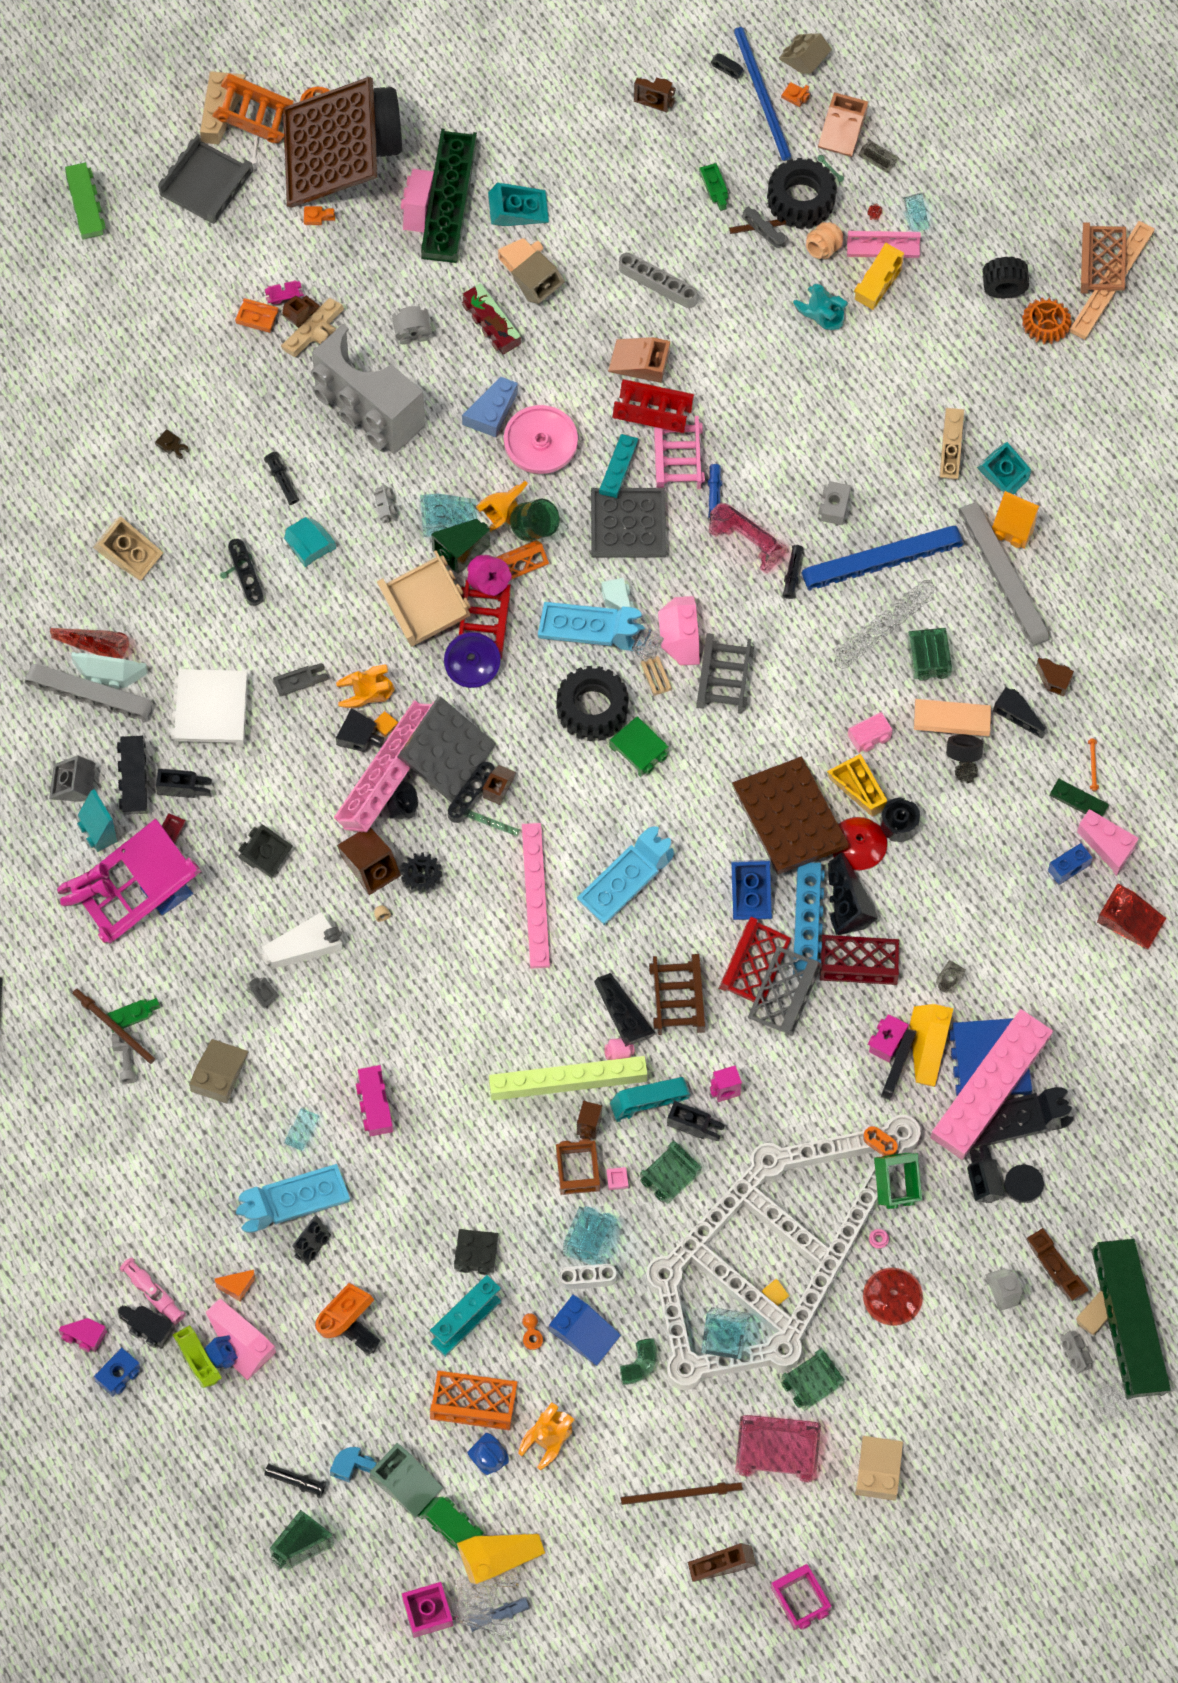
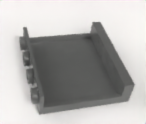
[158,134,253,224]

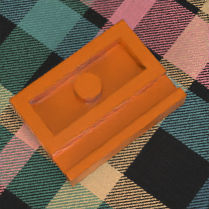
[235,298,279,333]

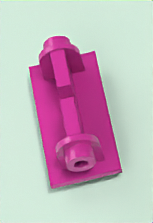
[264,280,304,304]

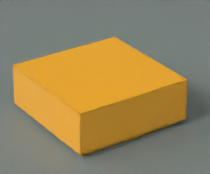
[374,711,398,738]

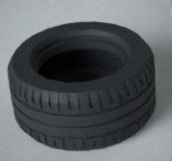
[373,87,402,157]

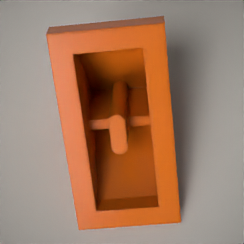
[214,1269,256,1301]

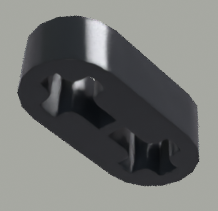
[711,53,744,79]

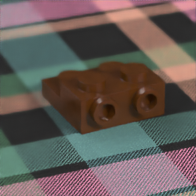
[634,77,676,113]

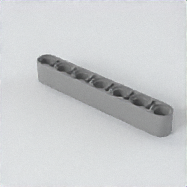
[24,664,153,722]

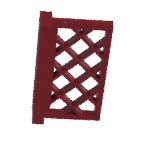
[820,935,899,985]

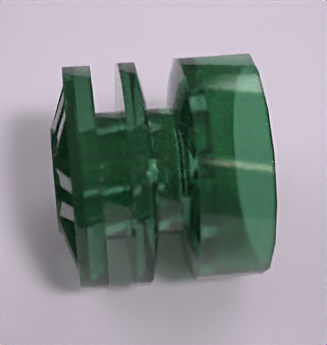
[510,498,560,542]

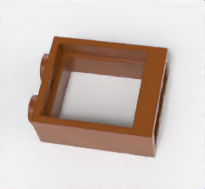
[556,1139,600,1195]

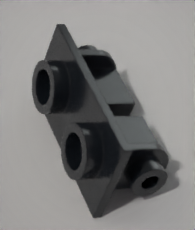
[342,1320,381,1355]

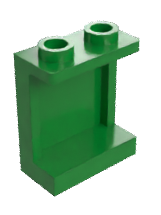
[609,716,669,777]

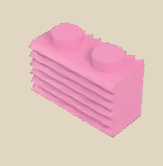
[847,712,893,753]

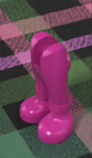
[57,863,114,906]

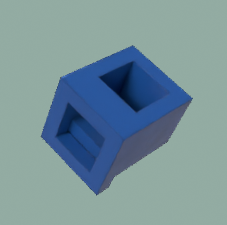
[204,1335,238,1369]

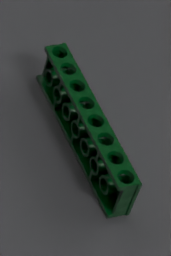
[421,128,477,263]
[1091,1239,1171,1400]

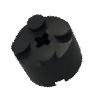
[880,798,920,842]

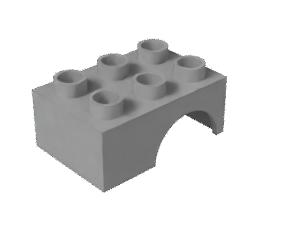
[311,324,425,454]

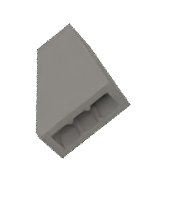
[985,1268,1023,1311]

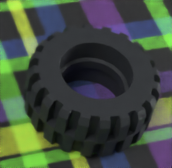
[767,158,837,229]
[556,666,629,741]

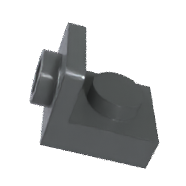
[246,977,279,1008]

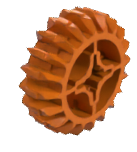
[1022,297,1071,345]

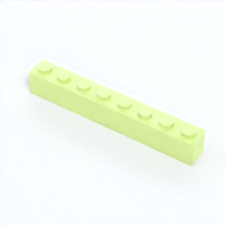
[489,1056,647,1101]

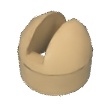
[374,905,391,922]

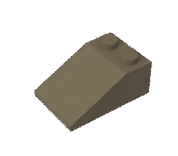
[189,1039,248,1104]

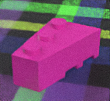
[355,1065,393,1137]

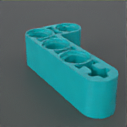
[610,1077,691,1122]

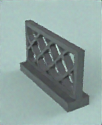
[748,946,822,1036]

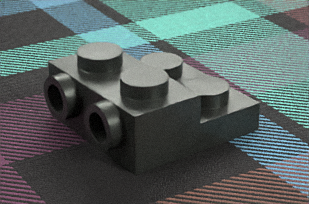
[238,824,293,878]
[454,1229,498,1275]

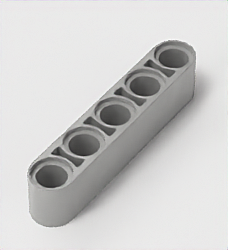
[619,252,698,308]

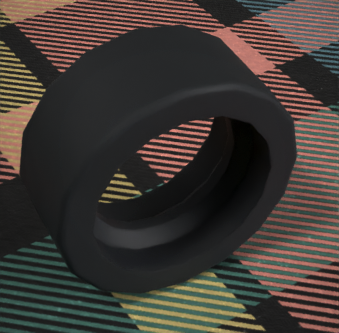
[946,734,984,762]

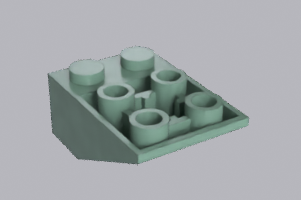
[370,1443,443,1518]

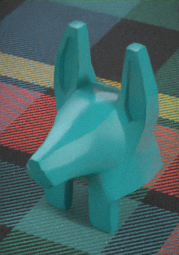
[793,284,848,330]

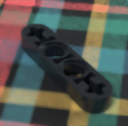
[228,539,263,606]
[448,762,495,823]
[881,1028,917,1101]

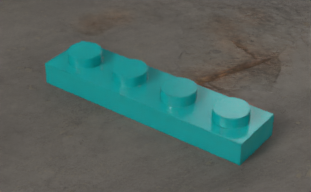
[599,434,638,498]

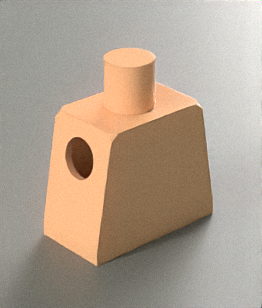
[498,238,543,272]

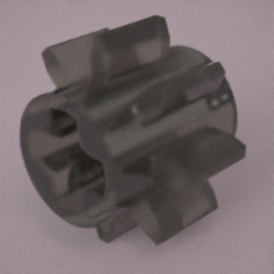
[955,761,978,784]

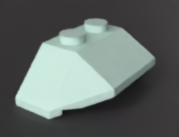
[71,652,148,689]

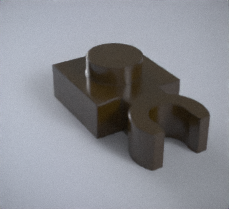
[155,429,189,459]

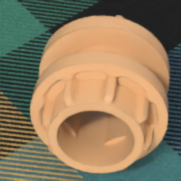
[806,222,843,259]

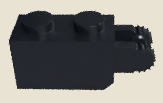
[156,768,212,798]
[667,1101,725,1141]
[967,1145,1005,1203]
[118,1305,175,1349]

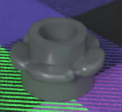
[324,927,342,943]

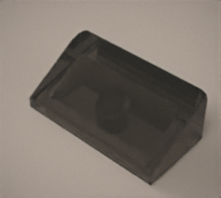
[858,140,900,173]

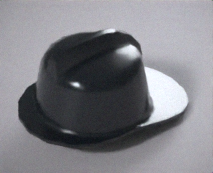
[387,781,418,820]

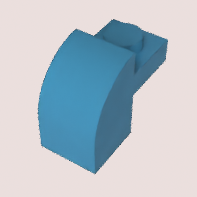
[330,1447,377,1483]

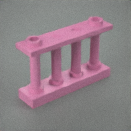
[654,416,705,489]

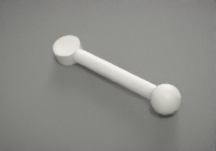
[250,135,259,165]

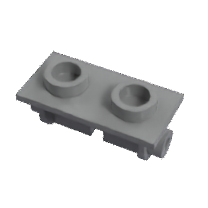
[374,483,398,523]
[1060,1330,1093,1374]

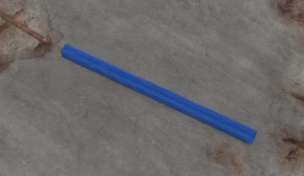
[734,26,791,161]

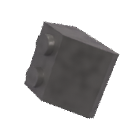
[49,755,96,802]

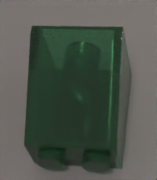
[270,1510,334,1570]

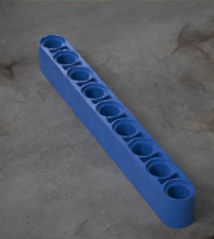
[801,526,964,591]

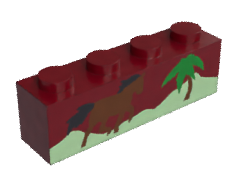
[462,283,521,355]

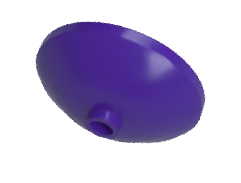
[444,632,501,688]

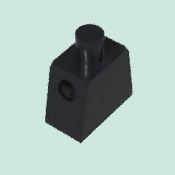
[336,708,384,753]

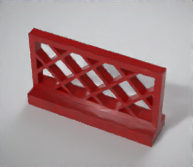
[718,917,791,1004]

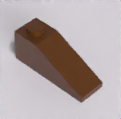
[688,1543,756,1582]

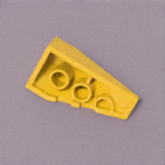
[457,1534,545,1584]

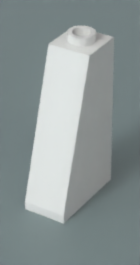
[261,912,342,969]

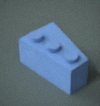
[462,377,518,437]

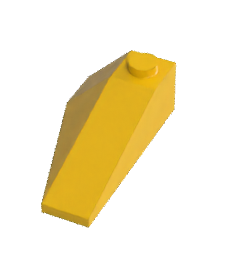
[909,1004,953,1087]

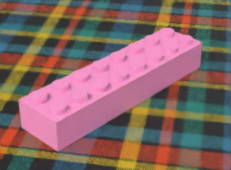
[930,1009,1053,1160]

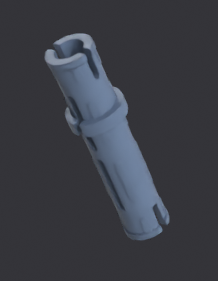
[467,1597,530,1632]

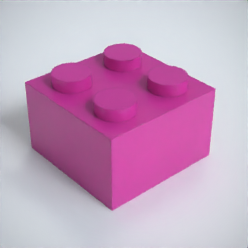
[401,1582,453,1638]

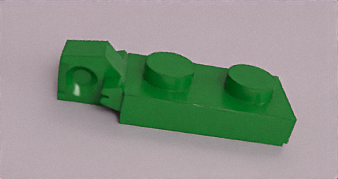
[699,163,728,211]
[107,998,160,1033]

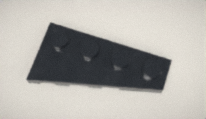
[594,973,655,1047]

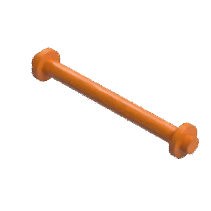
[1088,738,1099,791]

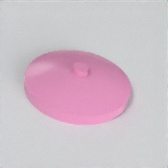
[504,405,578,474]

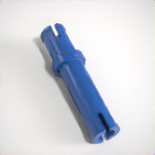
[708,464,722,519]

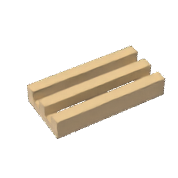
[641,656,672,696]

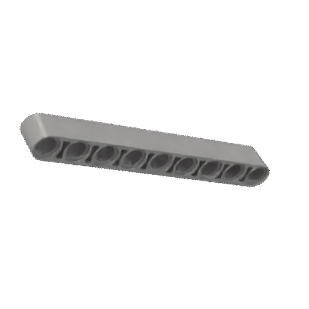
[958,502,1049,646]

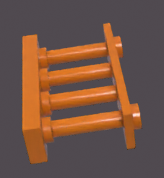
[212,73,294,143]

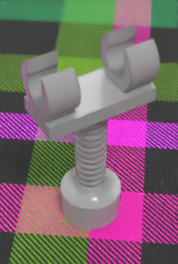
[112,1032,140,1084]

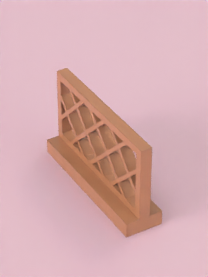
[1081,222,1126,293]

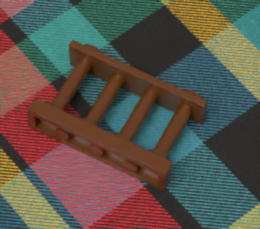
[649,954,705,1035]

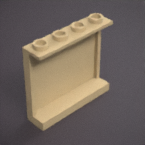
[377,551,471,647]

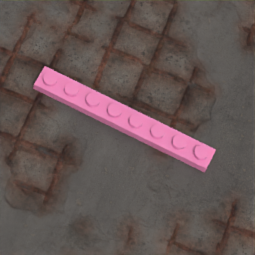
[522,823,550,969]

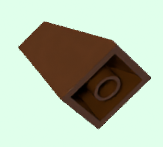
[337,827,401,895]

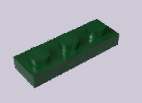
[1049,778,1109,817]

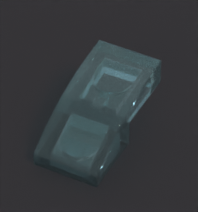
[284,1108,320,1151]

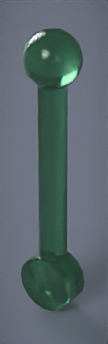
[817,155,844,182]
[220,554,252,579]

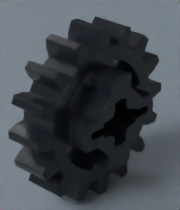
[400,852,442,894]

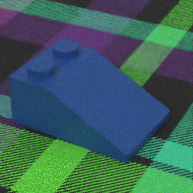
[731,859,772,920]
[549,1294,621,1366]

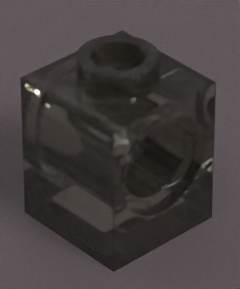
[936,960,966,994]

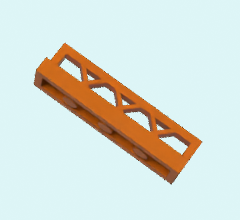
[496,540,549,579]

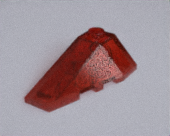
[50,628,130,659]

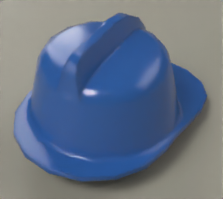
[467,1433,509,1475]

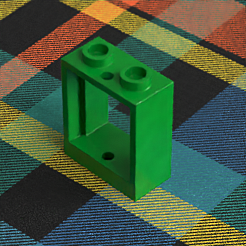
[874,1152,922,1209]

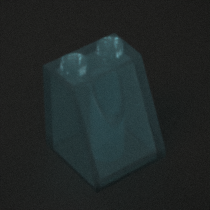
[563,1206,617,1265]
[701,1307,751,1360]

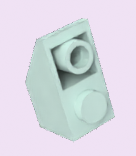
[601,578,634,611]

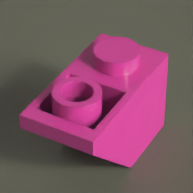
[59,1318,107,1353]

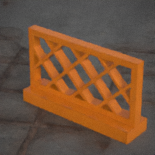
[430,1371,517,1430]

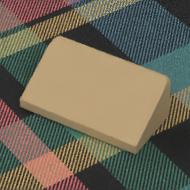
[1076,1291,1113,1336]

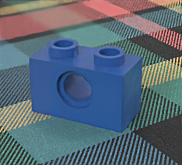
[1048,843,1092,885]
[94,1347,141,1397]

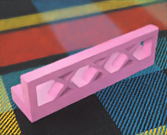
[847,231,921,258]

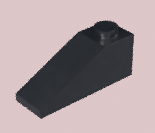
[993,687,1045,739]

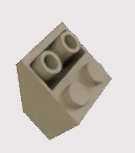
[779,33,832,74]
[511,251,565,304]

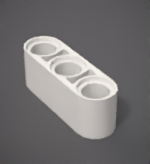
[559,1264,616,1290]

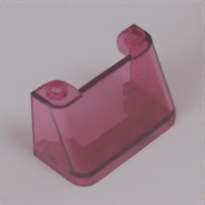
[709,503,786,574]
[735,1415,821,1483]

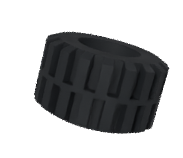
[982,257,1029,299]

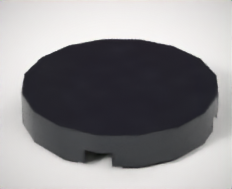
[1004,1164,1044,1203]

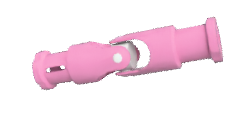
[119,1257,186,1326]

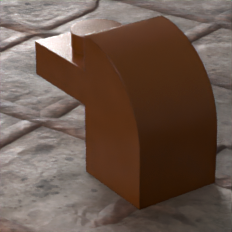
[282,295,320,328]

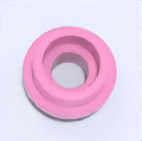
[869,1229,889,1249]

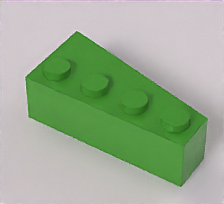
[65,162,106,240]

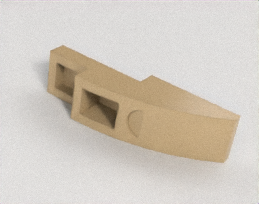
[940,408,964,479]

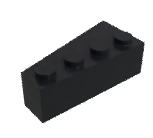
[117,735,147,815]

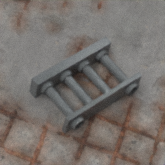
[696,633,754,714]

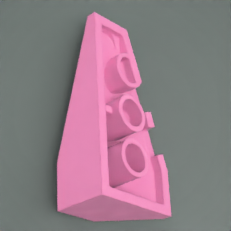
[206,1299,276,1381]

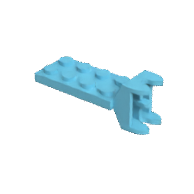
[538,602,646,651]
[577,826,674,925]
[236,1164,350,1233]

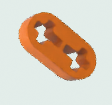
[863,1126,898,1156]

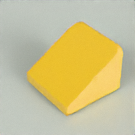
[761,1279,789,1306]

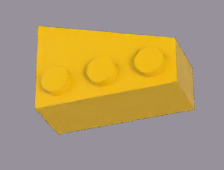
[854,242,904,310]
[827,754,888,817]

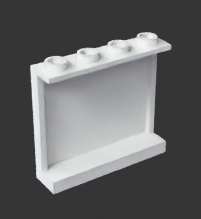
[171,669,248,747]

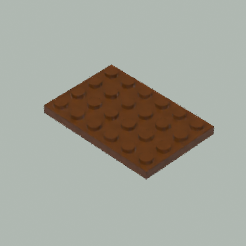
[732,756,848,875]

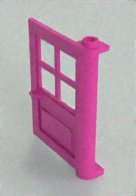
[80,818,201,944]

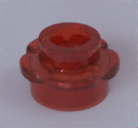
[867,203,883,220]

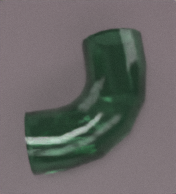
[619,1338,657,1385]

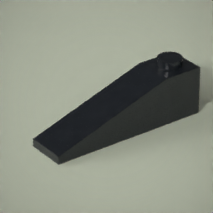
[828,852,878,935]

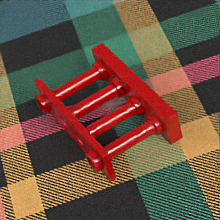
[612,379,694,433]
[455,580,511,659]

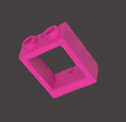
[770,1564,832,1630]

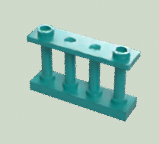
[430,1275,502,1357]

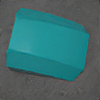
[977,442,1031,495]
[284,517,336,567]

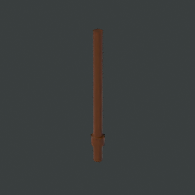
[72,988,155,1064]
[620,1482,743,1505]

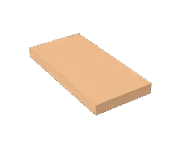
[914,699,991,736]

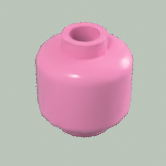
[604,1038,635,1060]

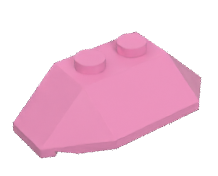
[658,596,700,666]

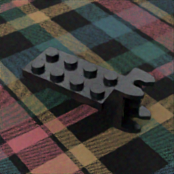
[970,1087,1073,1150]

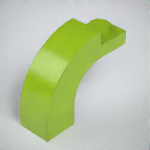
[172,1325,222,1388]

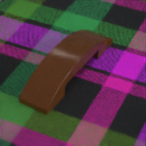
[1026,1228,1089,1301]

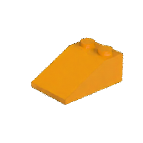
[992,491,1039,549]

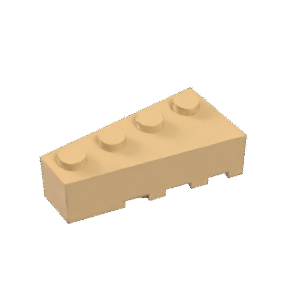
[200,71,246,144]

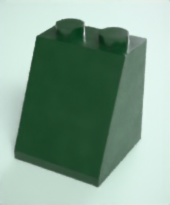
[431,519,490,574]

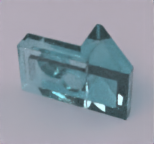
[903,193,929,232]

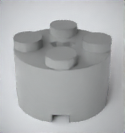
[392,306,432,345]

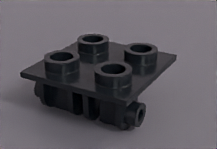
[292,1215,331,1266]

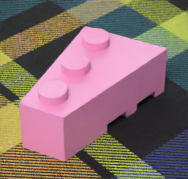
[401,169,434,233]
[1077,809,1139,876]

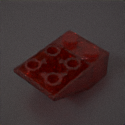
[1097,883,1166,950]

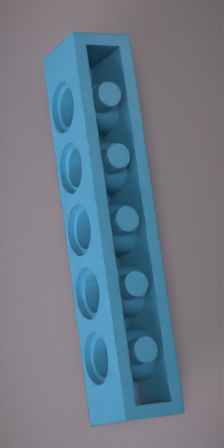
[793,862,825,976]

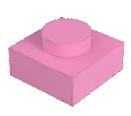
[606,1167,628,1190]

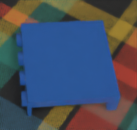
[949,1018,1032,1096]

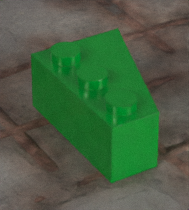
[418,1497,484,1551]

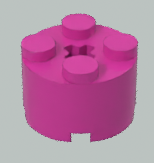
[467,555,512,596]

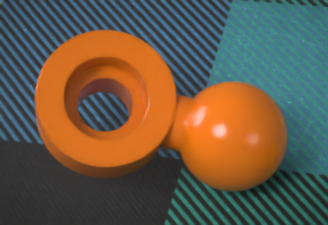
[522,1313,543,1350]

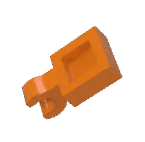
[303,206,335,225]

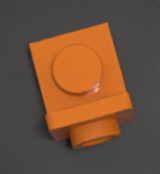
[781,82,810,107]

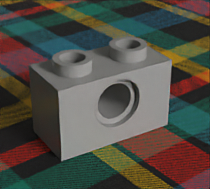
[818,481,851,525]

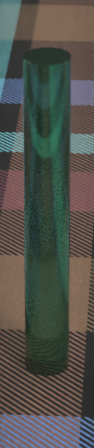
[466,810,520,837]

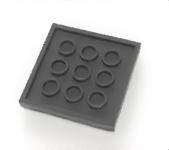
[591,488,666,558]
[397,696,496,803]

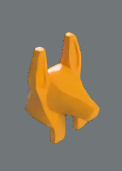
[476,481,528,532]
[336,664,394,708]
[518,1402,575,1470]

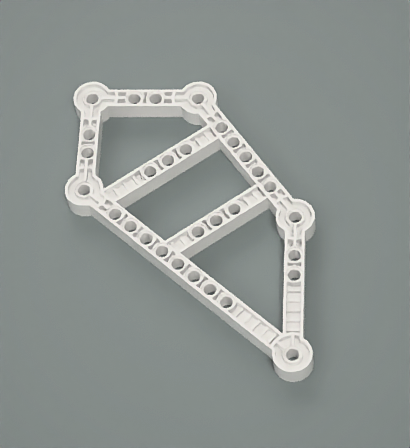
[646,1115,921,1390]

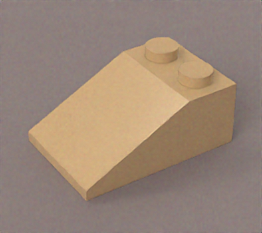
[93,516,163,581]
[855,1436,903,1501]

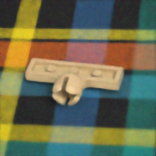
[281,298,344,357]

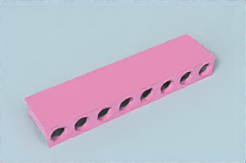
[334,700,435,832]

